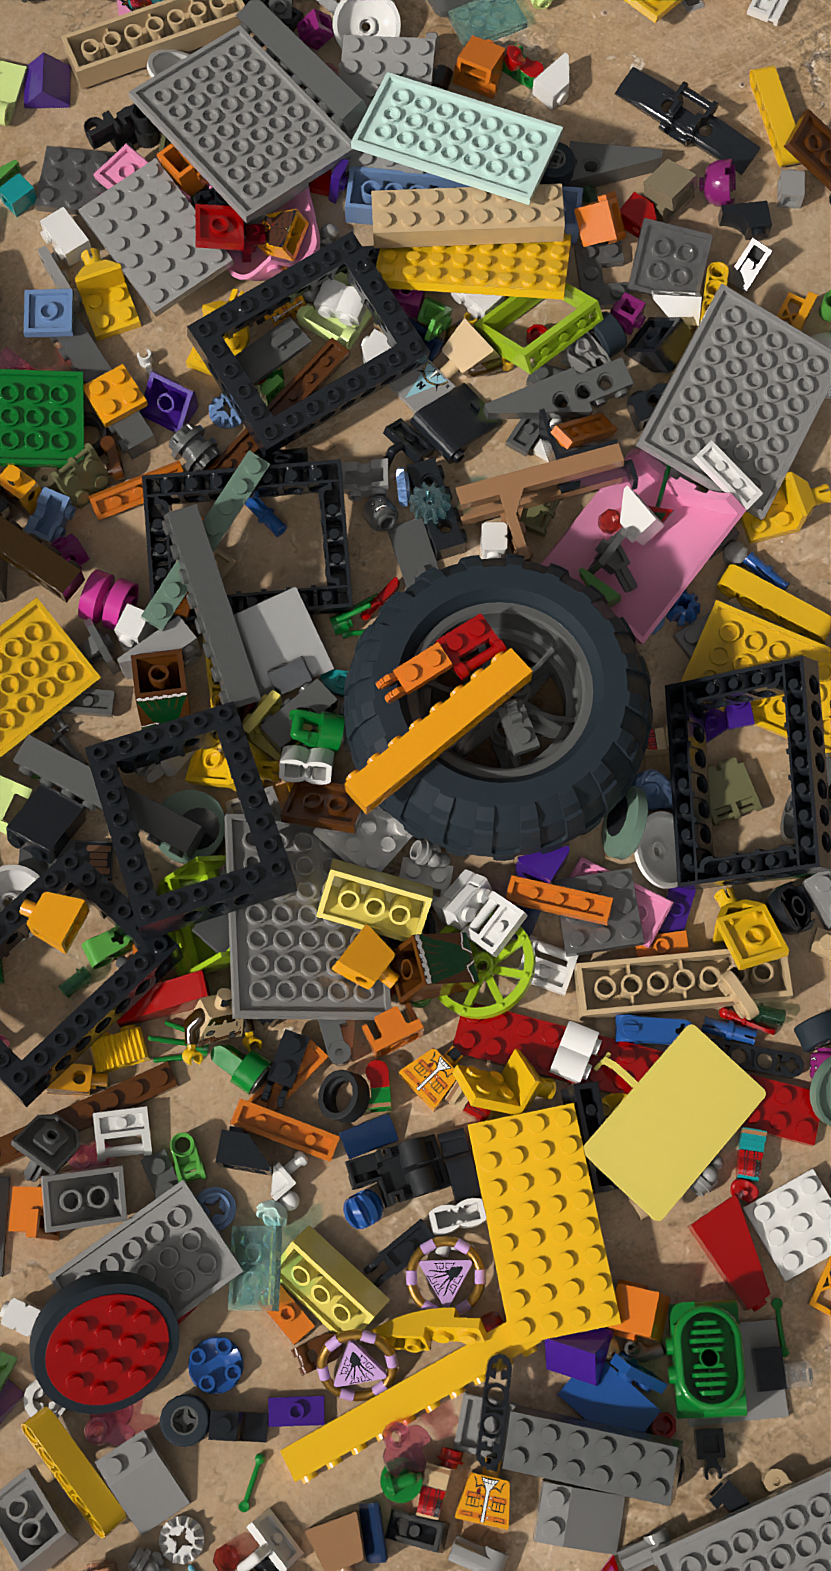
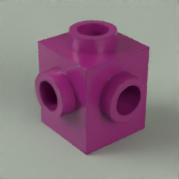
[296,8,334,51]
[390,289,425,318]
[610,292,646,335]
[48,533,90,566]

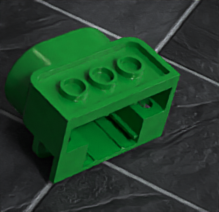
[665,1299,747,1419]

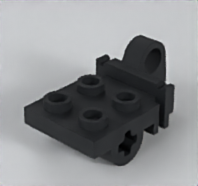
[84,104,160,152]
[345,1134,451,1208]

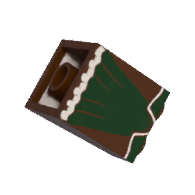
[131,649,191,729]
[390,932,479,1004]

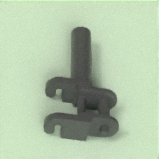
[34,712,88,765]

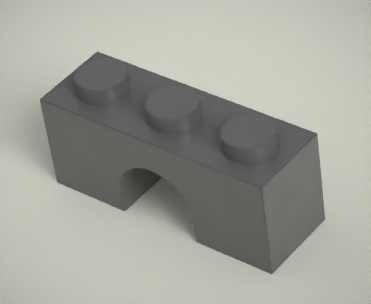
[260,678,338,755]

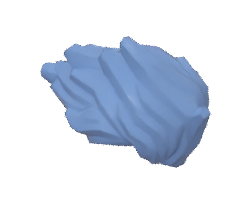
[631,769,673,810]

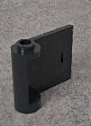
[410,383,503,464]

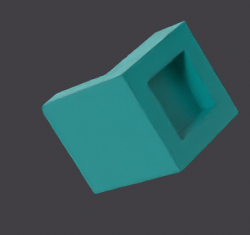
[0,174,36,217]

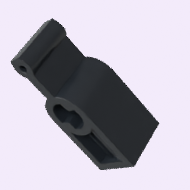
[437,1128,482,1204]

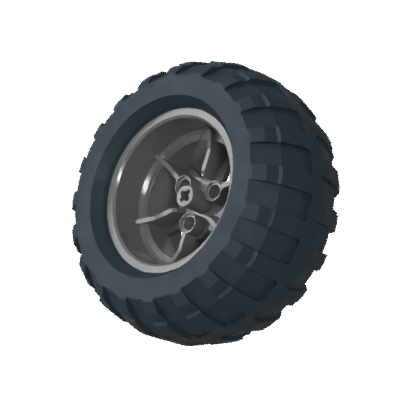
[344,554,653,861]

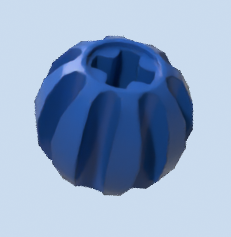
[666,589,701,626]
[343,1189,384,1229]

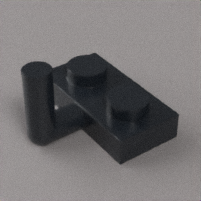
[383,418,435,470]

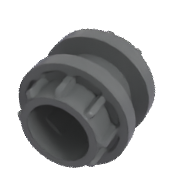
[169,423,221,472]

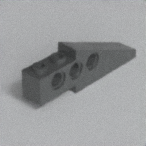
[566,141,662,190]
[483,357,634,419]

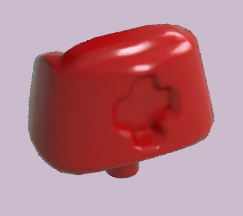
[504,45,526,71]
[730,1178,759,1203]

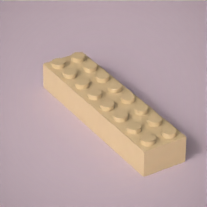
[61,0,245,89]
[371,184,565,248]
[573,949,793,1021]

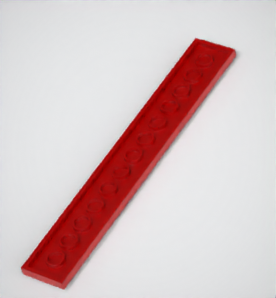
[453,1000,820,1147]

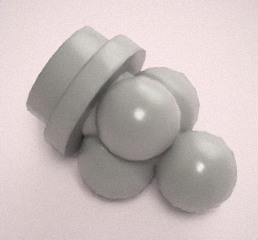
[410,840,451,868]
[689,1155,724,1197]
[127,1546,171,1571]

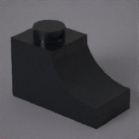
[718,201,772,241]
[208,1409,269,1443]

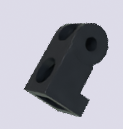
[705,1478,751,1513]

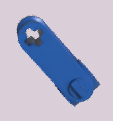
[614,1015,692,1045]

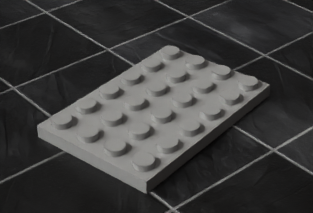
[331,35,436,174]
[78,158,234,317]
[48,1180,245,1320]

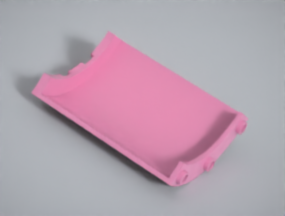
[540,448,746,644]

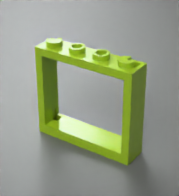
[473,283,604,375]

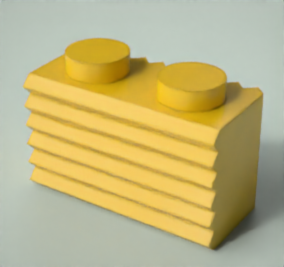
[90,1024,151,1074]

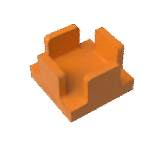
[362,1002,424,1060]

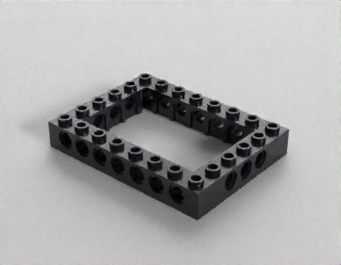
[187,231,430,458]
[142,459,354,625]
[665,656,831,890]
[84,701,298,941]
[0,847,184,1108]

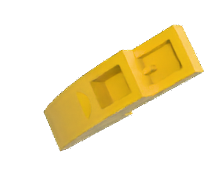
[371,1307,487,1353]

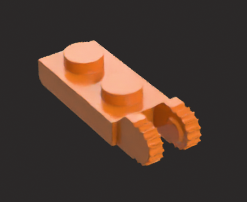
[376,642,453,704]

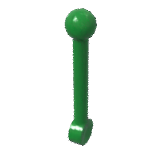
[771,1298,789,1358]
[238,1453,266,1512]

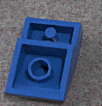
[557,1362,661,1432]

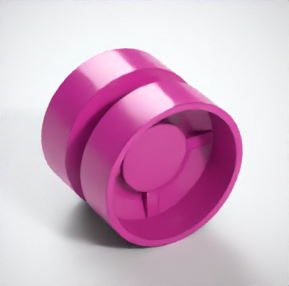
[78,569,139,630]

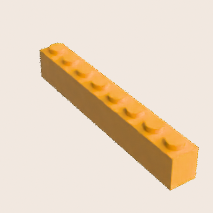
[345,648,533,815]

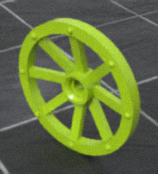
[437,911,536,1019]

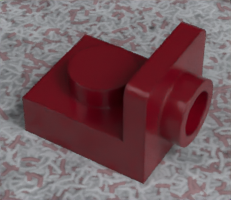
[240,224,266,263]

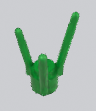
[329,593,379,639]
[148,1021,209,1063]

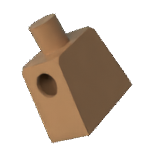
[305,1510,365,1571]

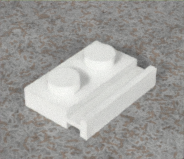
[747,0,789,26]

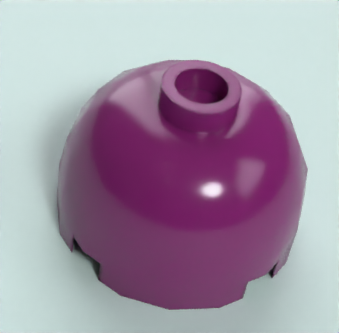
[699,159,736,207]

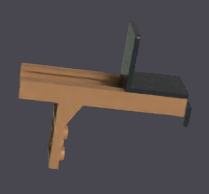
[456,408,638,562]

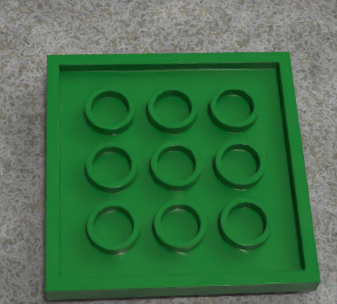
[0,369,84,468]

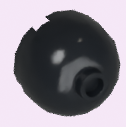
[765,881,815,935]

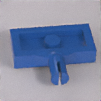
[610,1351,668,1394]

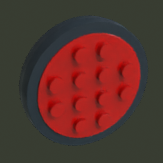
[29,1270,180,1414]

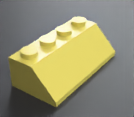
[316,858,433,942]
[269,1225,390,1346]

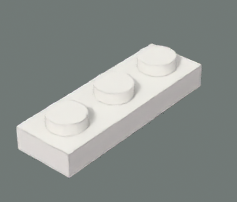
[692,440,763,510]

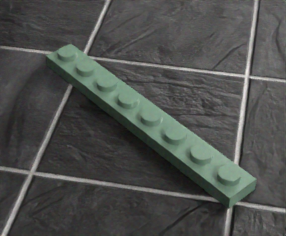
[141,451,270,631]

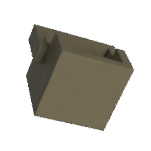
[643,159,698,224]

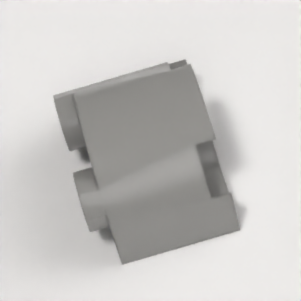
[341,458,388,501]

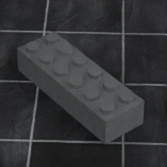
[502,1405,683,1506]

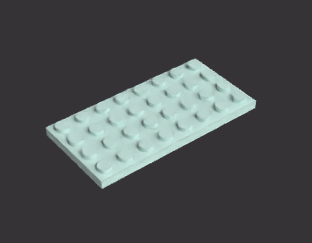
[351,72,563,205]

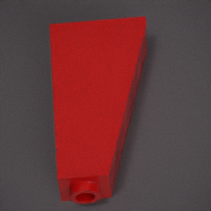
[117,970,211,1028]
[687,1195,771,1312]

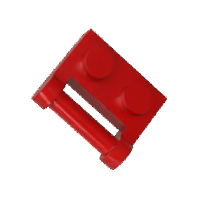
[436,613,507,680]

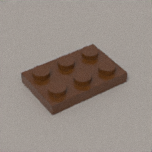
[784,109,831,191]
[280,780,364,834]

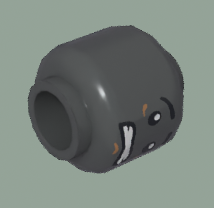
[362,495,398,532]

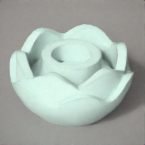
[256,1199,288,1230]

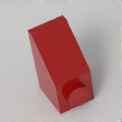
[620,192,657,239]

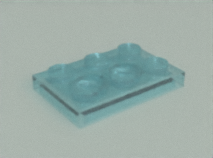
[448,0,528,47]
[228,1225,282,1311]

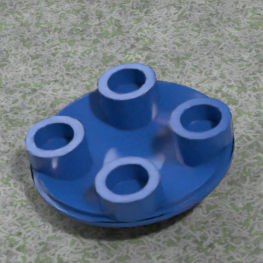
[188,1337,244,1394]

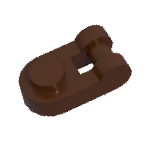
[100,436,126,481]
[291,1333,343,1376]

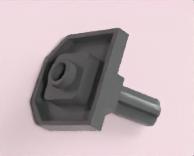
[587,527,637,593]
[77,618,120,675]
[11,1114,80,1182]

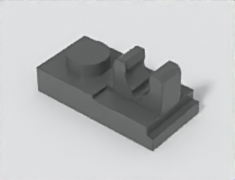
[496,698,540,757]

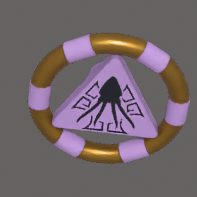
[406,1236,486,1316]
[317,1329,398,1401]

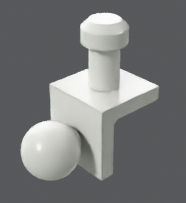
[270,1151,308,1211]

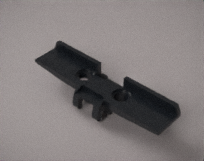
[615,67,761,175]

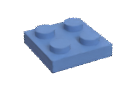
[23,289,74,338]

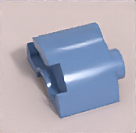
[24,487,76,542]

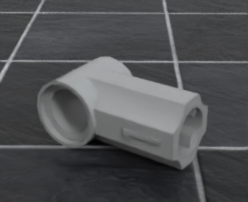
[616,1527,671,1571]
[448,1535,509,1571]

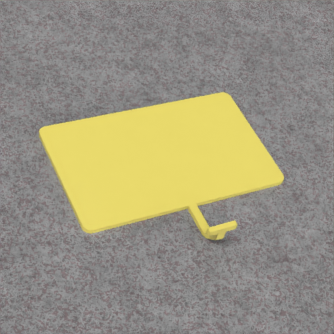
[583,1024,766,1221]

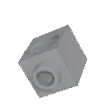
[777,169,805,209]

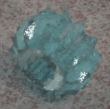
[409,481,451,525]

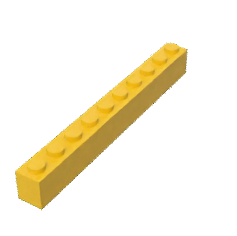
[280,1322,541,1484]

